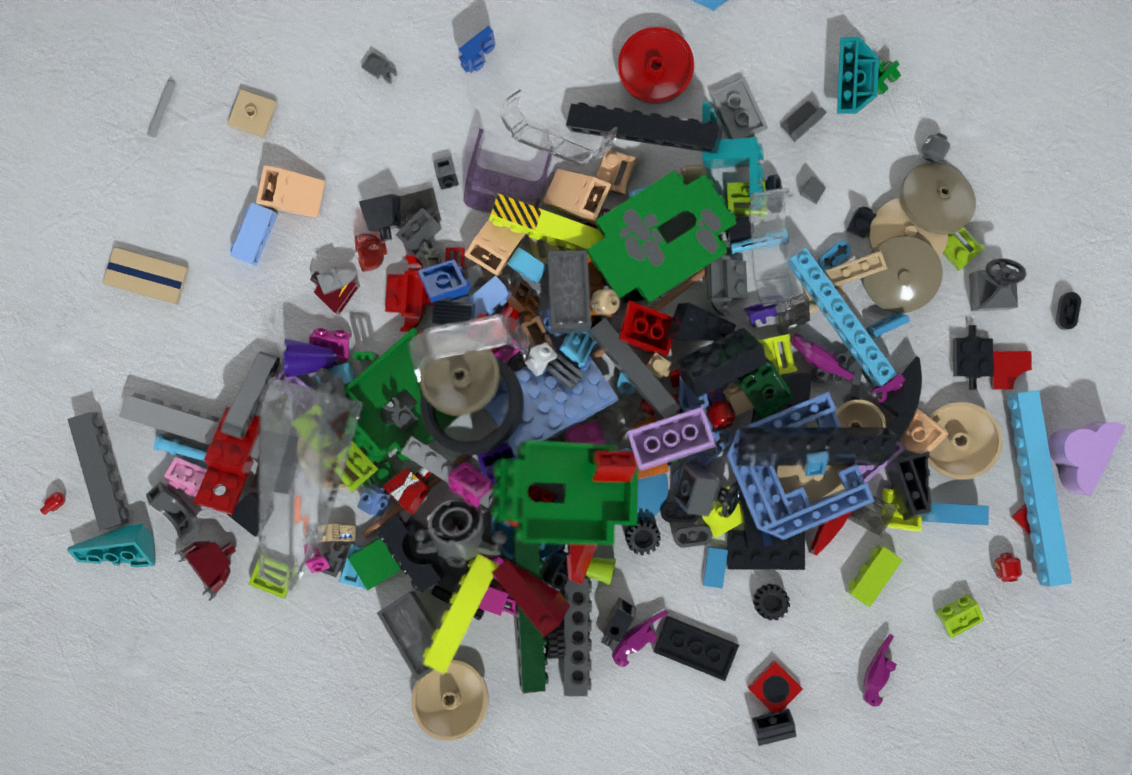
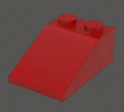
[619,301,673,356]

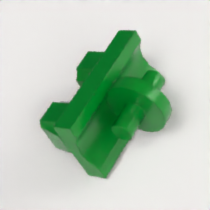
[877,60,901,95]

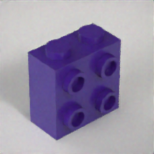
[477,442,519,483]

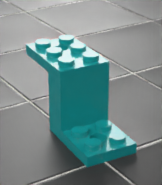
[702,102,764,204]

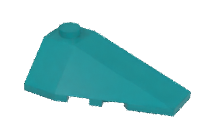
[67,524,156,568]

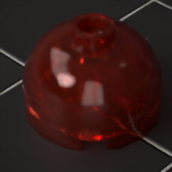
[355,233,387,272]

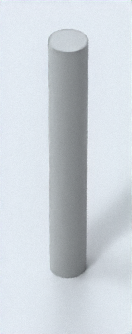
[147,82,175,137]

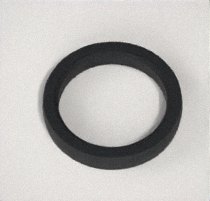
[420,357,524,455]

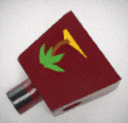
[310,271,360,315]

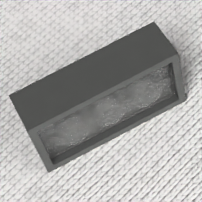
[548,250,591,334]
[377,591,436,681]

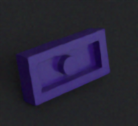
[744,297,787,327]

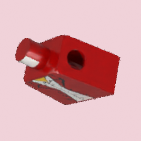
[383,467,431,515]

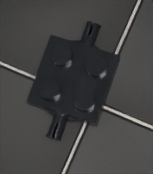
[953,325,993,390]

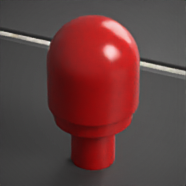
[40,492,66,515]

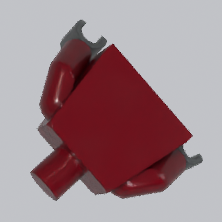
[175,541,236,601]

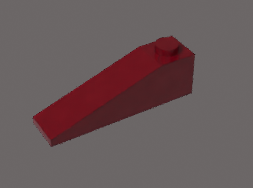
[491,559,570,637]

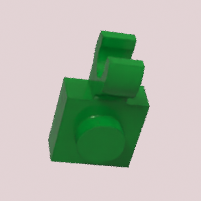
[362,461,396,488]

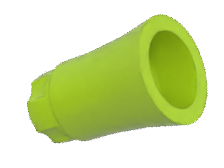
[585,556,616,585]

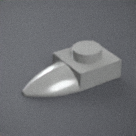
[317,268,358,295]

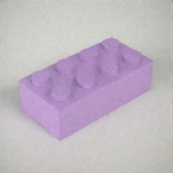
[627,407,715,471]

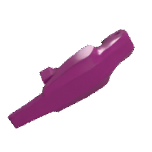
[790,333,855,381]
[612,610,668,667]
[863,634,897,707]

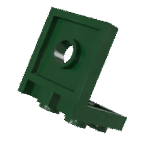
[731,358,794,419]

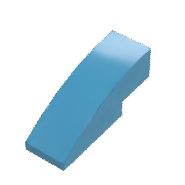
[923,502,989,525]

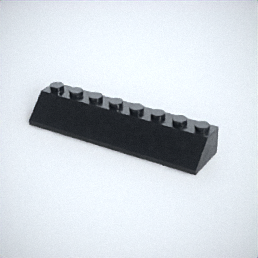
[736,427,897,466]

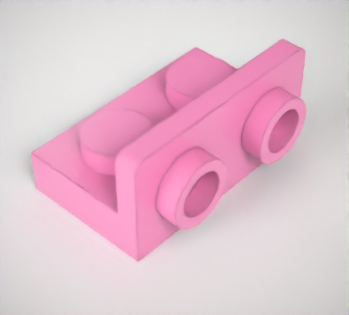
[164,457,207,497]

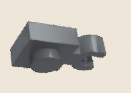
[361,52,397,84]
[420,241,442,269]
[384,396,418,432]
[322,541,346,578]

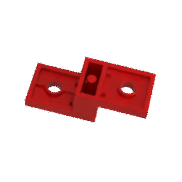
[194,406,265,515]

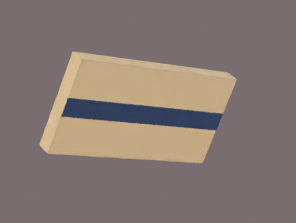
[103,247,189,305]

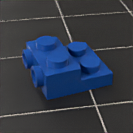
[458,25,496,73]
[418,259,471,303]

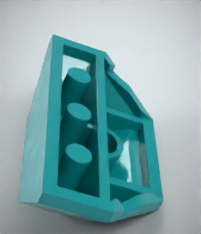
[837,37,879,114]

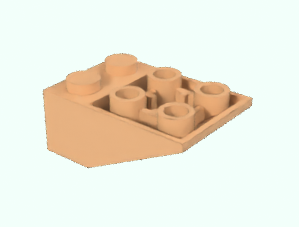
[256,165,326,218]
[542,169,611,225]
[465,219,526,276]

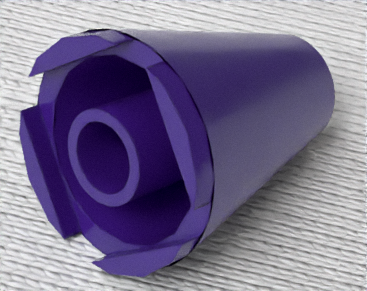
[284,339,337,378]

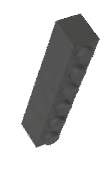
[67,412,129,530]

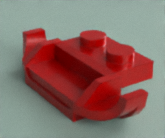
[385,255,427,332]

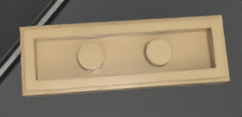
[824,251,887,287]

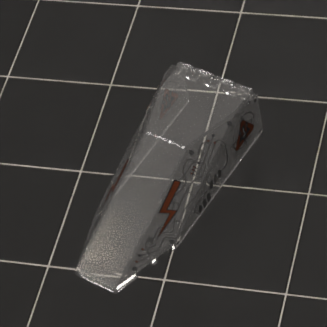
[259,378,363,590]

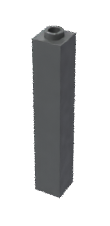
[589,318,681,420]

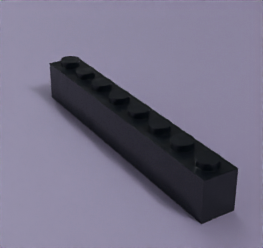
[566,102,723,154]

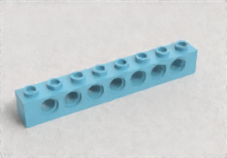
[786,248,898,387]

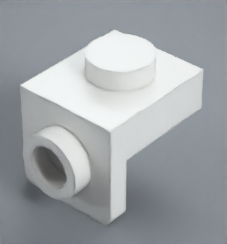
[525,342,557,377]

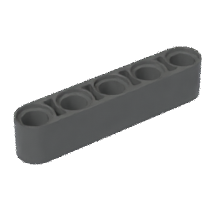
[222,351,280,439]

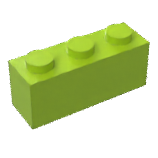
[846,545,903,608]

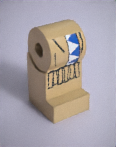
[318,523,356,542]

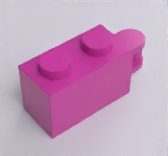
[478,583,516,616]

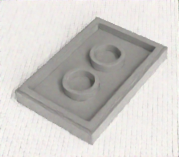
[709,77,768,139]

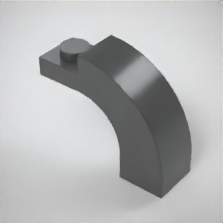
[146,482,201,545]

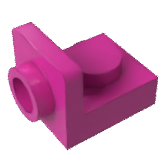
[304,542,330,573]

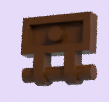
[506,276,540,322]

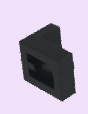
[433,156,459,190]
[846,206,877,238]

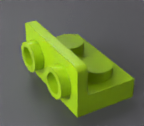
[935,594,985,639]

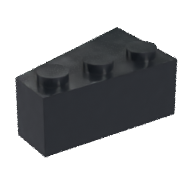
[666,302,736,343]
[886,452,931,521]

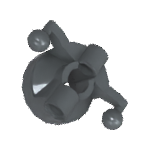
[415,498,507,567]

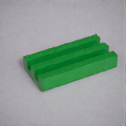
[353,351,379,362]

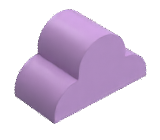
[1048,422,1126,496]

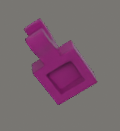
[871,372,905,402]

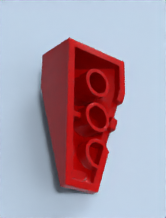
[567,544,597,584]

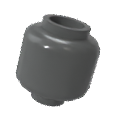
[921,133,950,163]

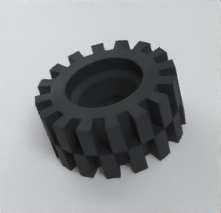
[624,517,661,555]
[753,584,790,621]
[544,623,566,659]

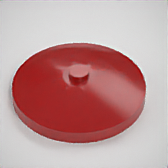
[618,27,694,104]

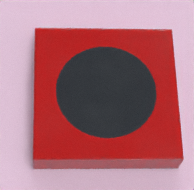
[747,660,803,713]

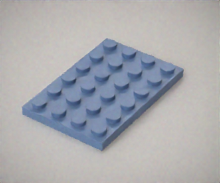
[485,348,618,458]

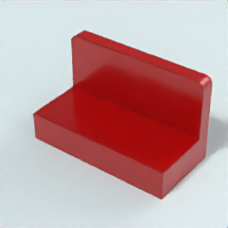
[593,451,637,482]

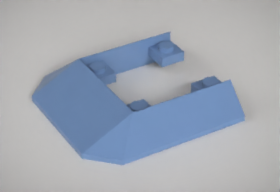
[727,392,874,539]

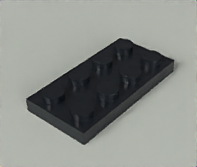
[388,516,471,592]
[727,530,805,570]

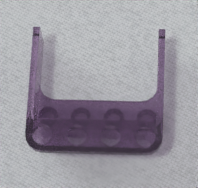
[463,128,554,214]

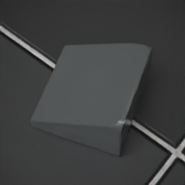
[800,176,826,204]

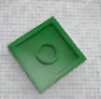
[347,538,401,590]

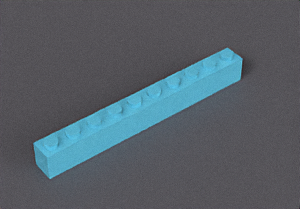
[1007,390,1072,587]

